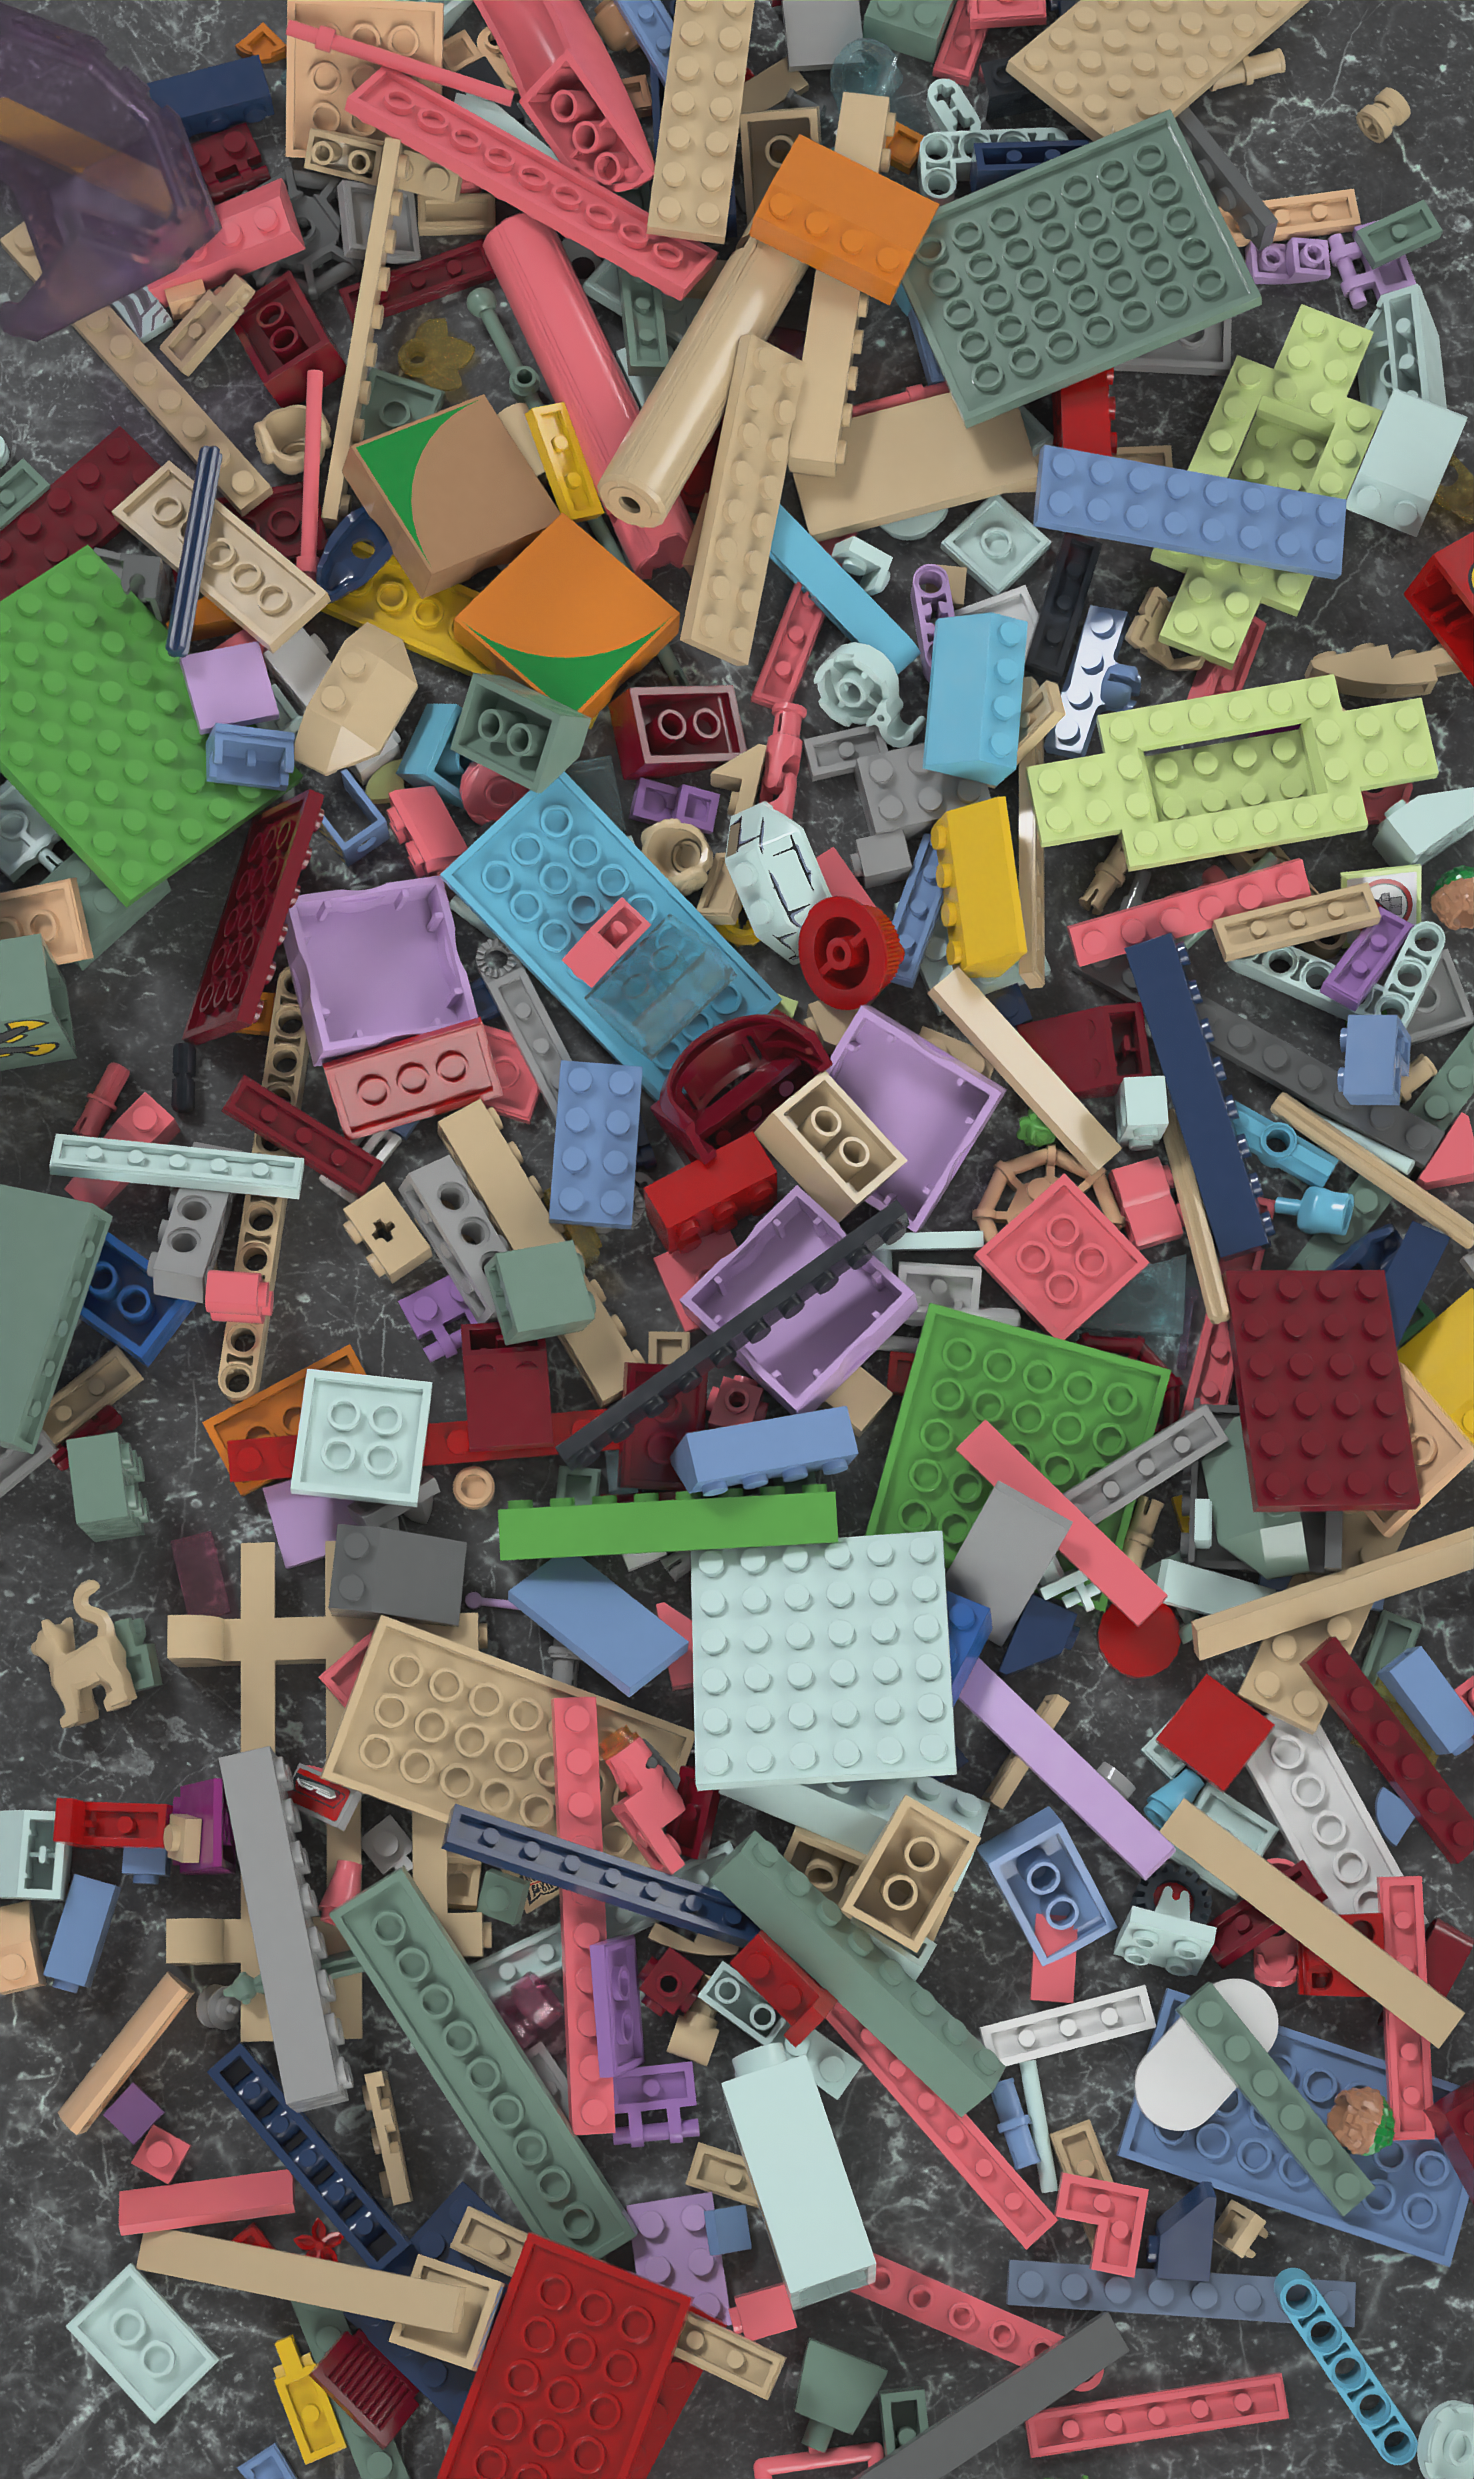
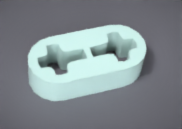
[926,78,981,132]

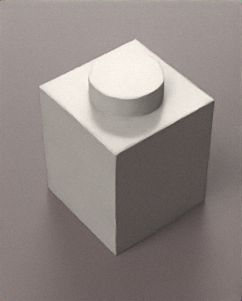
[850,829,912,889]

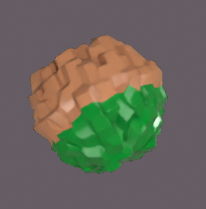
[1430,865,1474,930]
[1326,2086,1396,2156]

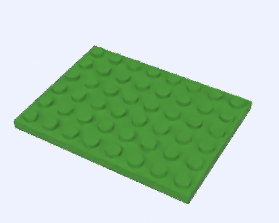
[0,545,303,908]

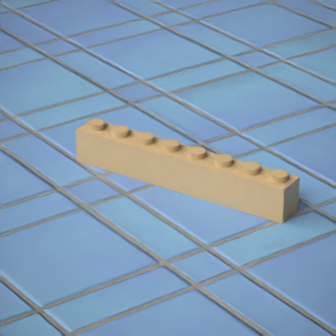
[437,1099,645,1409]

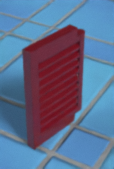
[309,2328,420,2449]

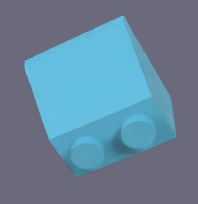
[396,704,473,809]

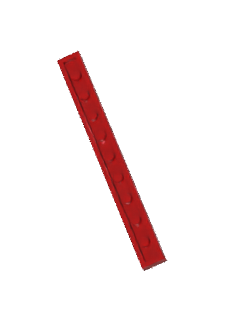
[227,1408,620,1483]

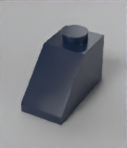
[996,1594,1080,1679]
[1146,2181,1216,2282]

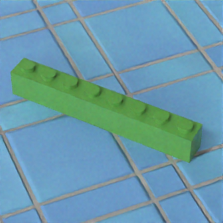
[498,1484,838,1561]

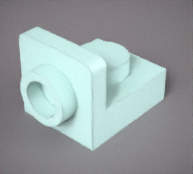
[831,536,893,596]

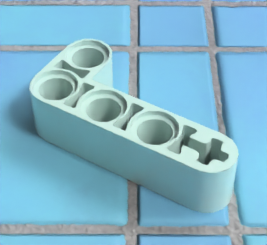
[917,127,1068,207]

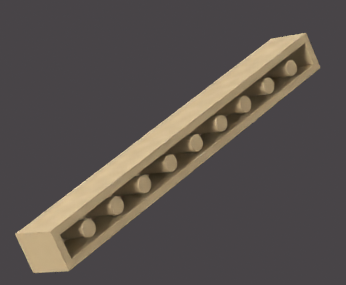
[787,92,896,478]

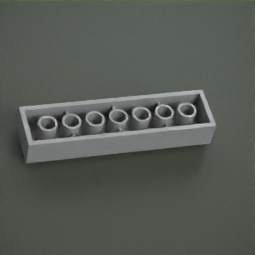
[219,1746,354,2113]

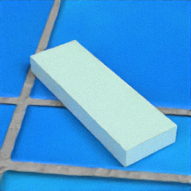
[1157,1559,1276,1616]

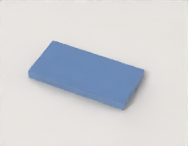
[508,1557,689,1697]

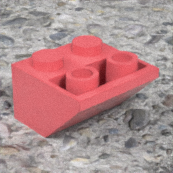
[386,786,468,878]

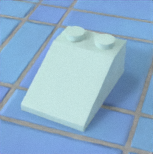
[1346,388,1468,537]
[1372,787,1474,867]

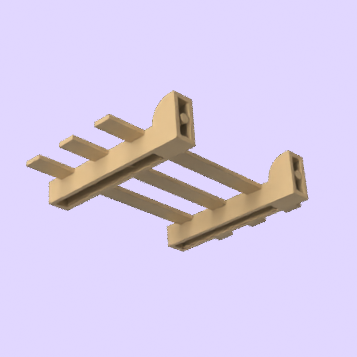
[166,1541,492,2042]

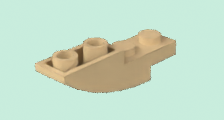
[304,128,462,203]
[1304,643,1462,699]

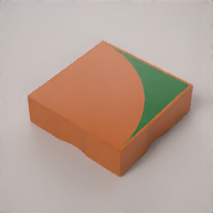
[454,512,680,720]

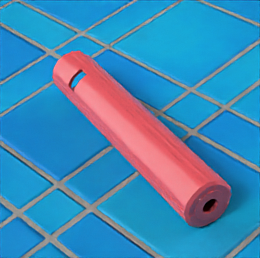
[483,212,695,580]

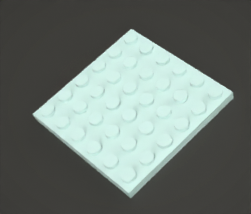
[691,1531,957,1791]

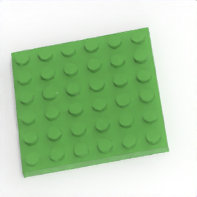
[865,1303,1171,1612]

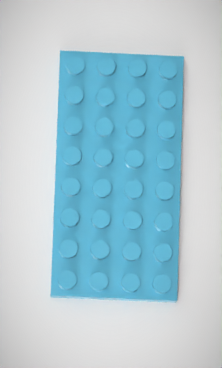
[440,771,782,1102]

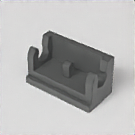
[120,553,171,627]

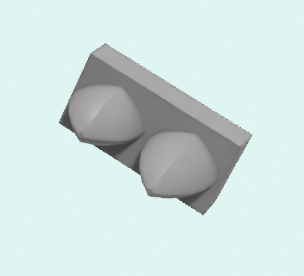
[347,1469,441,1531]

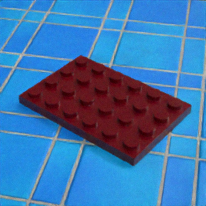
[182,789,325,1045]
[1222,1270,1421,1512]

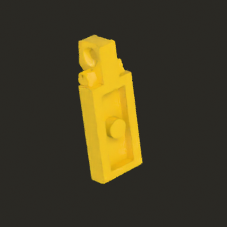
[273,2334,348,2465]

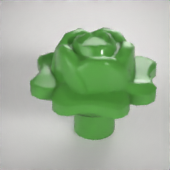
[1016,1108,1057,1147]

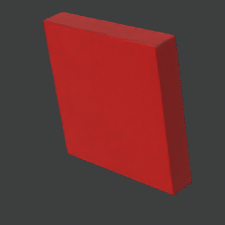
[1156,1674,1275,1794]

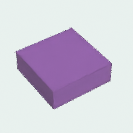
[103,2082,166,2145]

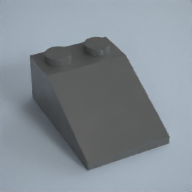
[328,1524,467,1627]

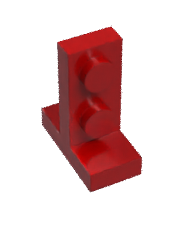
[53,1798,173,1850]
[730,1930,838,2048]

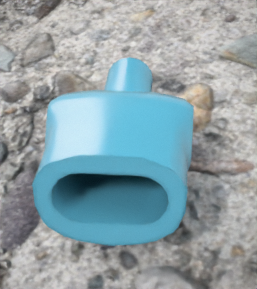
[1275,1186,1354,1236]

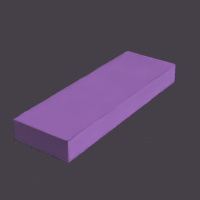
[1320,907,1415,1012]

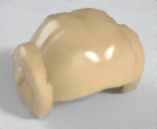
[253,405,332,475]
[640,818,713,896]

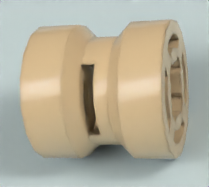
[1356,88,1411,143]

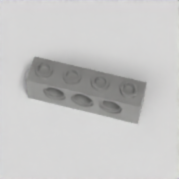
[147,1142,242,1303]
[398,1154,510,1323]

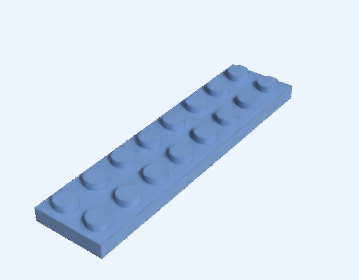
[1033,445,1347,580]

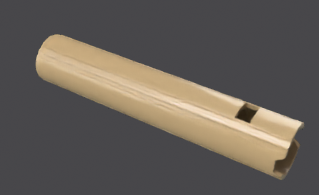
[597,214,809,528]

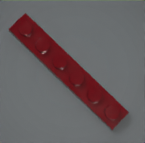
[1299,1636,1474,1864]

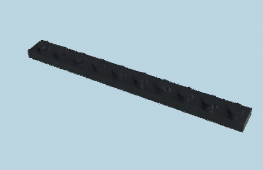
[555,1199,910,1471]

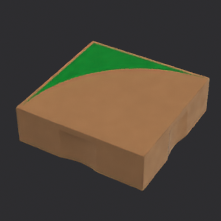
[342,394,561,599]

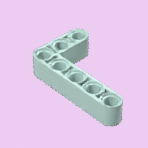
[1226,921,1445,1029]

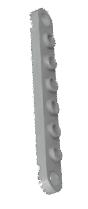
[476,938,644,1229]

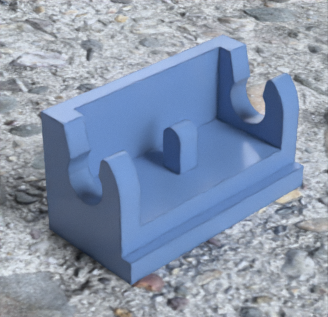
[206,723,295,791]

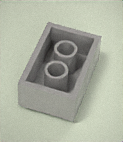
[854,743,991,841]

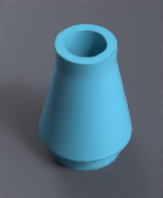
[1144,1768,1204,1829]

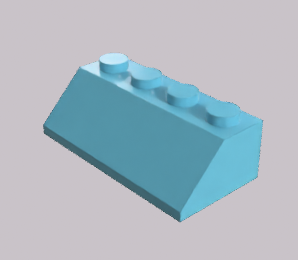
[922,612,1028,786]

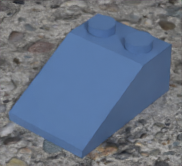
[976,1806,1117,1967]

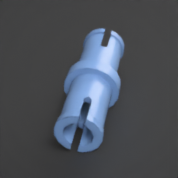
[991,2078,1041,2170]

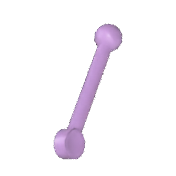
[465,1592,519,1610]

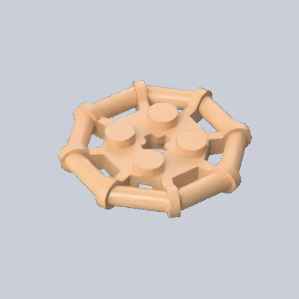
[972,1144,1126,1244]

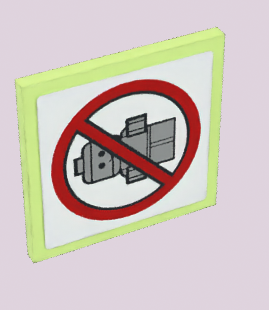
[1341,864,1422,949]

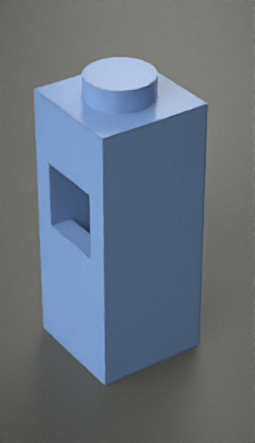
[1376,1646,1474,1756]
[43,1874,121,1993]

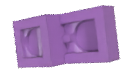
[629,777,720,834]

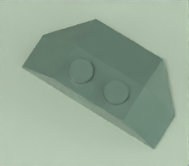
[1201,1416,1309,1580]

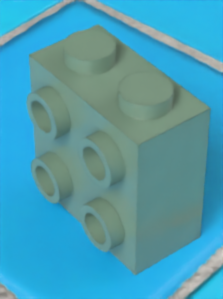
[484,1240,596,1345]

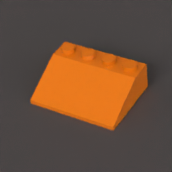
[749,134,940,306]

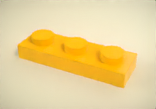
[525,402,604,523]

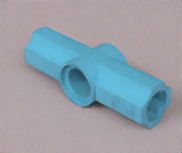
[1233,1100,1339,1188]

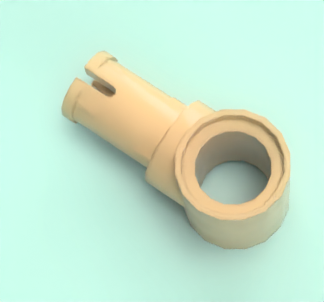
[666,1975,720,2066]

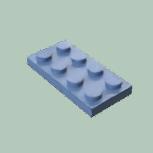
[549,1060,643,1229]

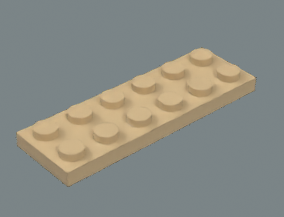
[112,460,331,653]
[1237,1511,1412,1735]

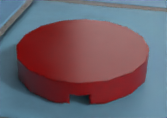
[1096,1603,1181,1679]

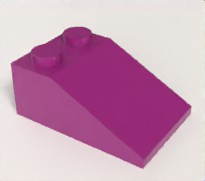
[172,1778,236,1875]

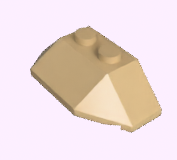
[294,622,418,776]

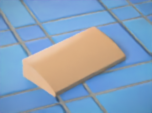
[58,1971,195,2135]

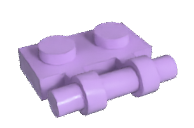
[1327,220,1416,309]

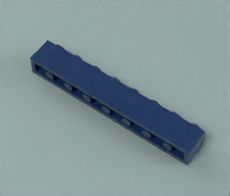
[1125,933,1276,1262]

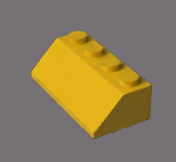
[931,796,1027,978]

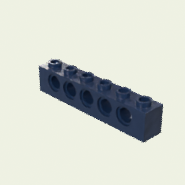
[207,2042,412,2271]

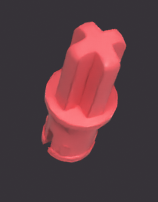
[72,1062,130,1138]

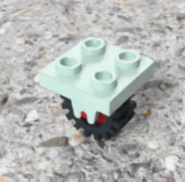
[1113,1864,1217,1976]

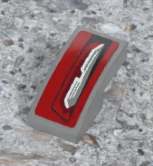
[287,1763,363,1831]

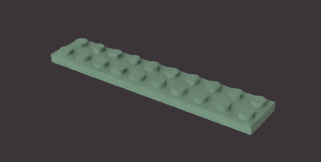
[329,1865,638,2259]

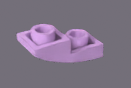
[1244,237,1331,285]

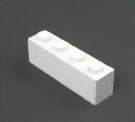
[263,627,401,786]

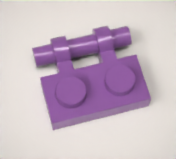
[398,1275,499,1363]
[613,2061,700,2148]

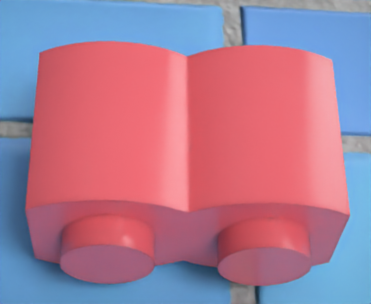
[1108,1156,1185,1251]
[205,1270,274,1324]

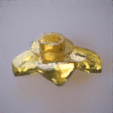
[398,318,475,391]

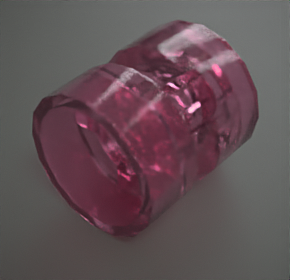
[493,1971,564,2050]

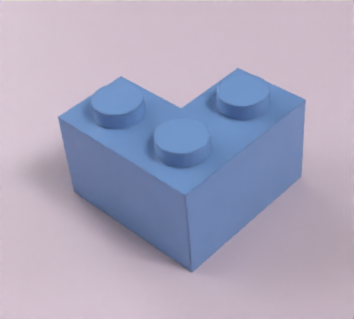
[1337,1015,1411,1105]

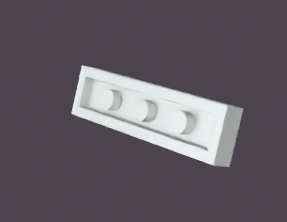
[979,1985,1156,2066]

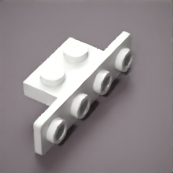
[898,1261,1021,1326]

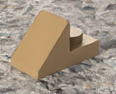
[711,744,766,816]

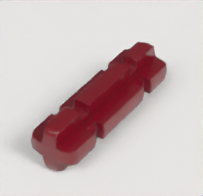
[49,1404,123,1471]

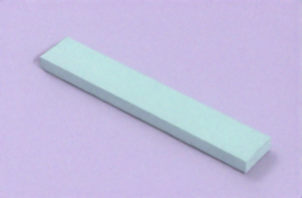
[49,1134,304,1199]

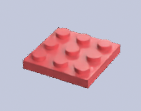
[973,1173,1150,1340]

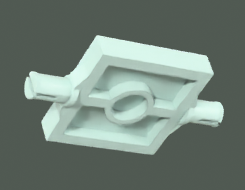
[0,780,63,883]

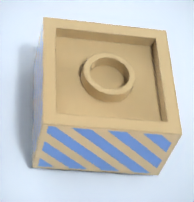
[388,2254,509,2372]

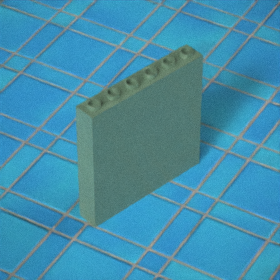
[0,1184,113,1454]

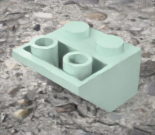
[0,1810,72,1901]

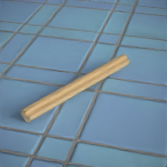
[1270,1092,1474,1249]
[1163,1109,1230,1324]

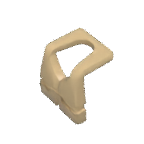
[1125,587,1206,671]

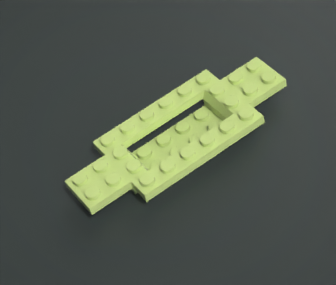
[1150,304,1383,670]
[1025,674,1439,872]

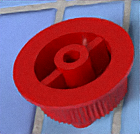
[798,896,905,1010]

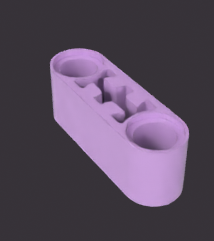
[910,564,955,683]

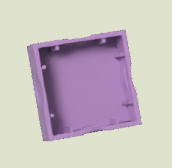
[283,875,478,1067]
[826,1004,1007,1233]
[679,1185,918,1415]

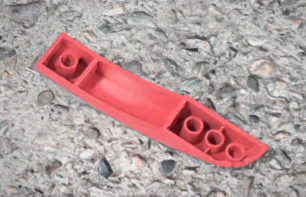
[473,0,655,192]

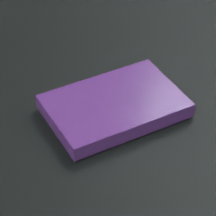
[590,1934,645,2078]

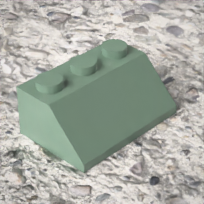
[450,673,592,793]

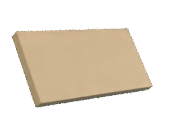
[792,392,1038,542]

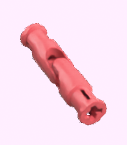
[759,702,807,820]

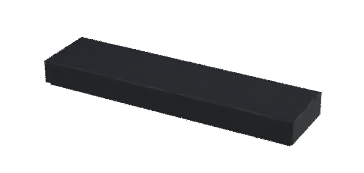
[1024,532,1102,683]

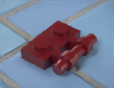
[175,122,271,208]

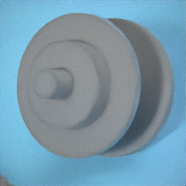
[196,1984,241,2030]

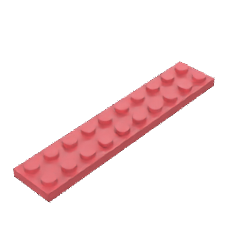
[344,66,719,301]

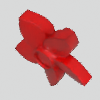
[293,2217,344,2262]

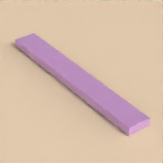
[958,1657,1176,1881]

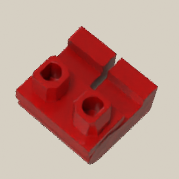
[1296,1912,1384,1997]

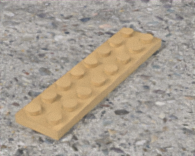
[646,0,755,244]
[680,334,807,666]

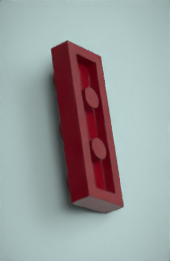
[1206,1860,1328,1969]

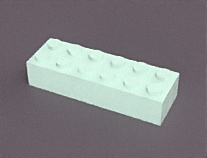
[719,1776,991,1892]

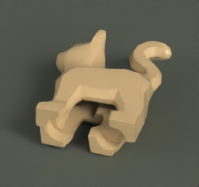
[31,1579,137,1728]

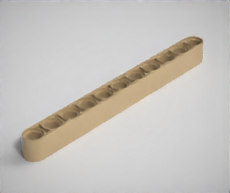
[218,966,310,1404]

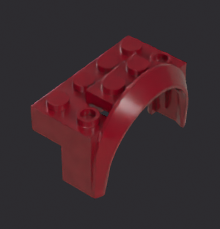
[650,1009,833,1166]

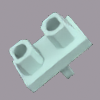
[1037,1555,1101,1612]

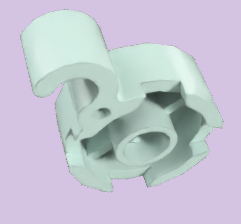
[814,642,926,748]

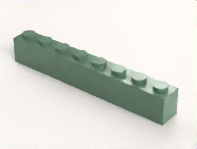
[709,1831,1006,2117]

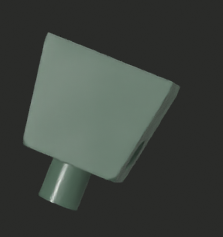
[794,2337,888,2453]

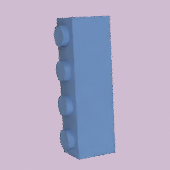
[670,1406,859,1496]

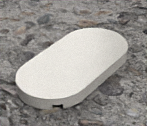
[1134,1979,1278,2131]

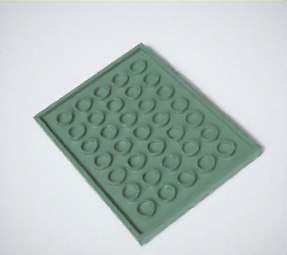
[901,109,1262,429]

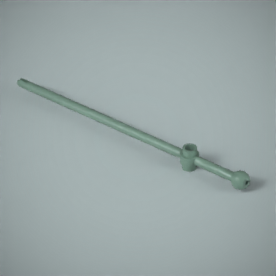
[466,287,690,686]

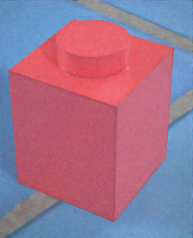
[728,2282,797,2341]

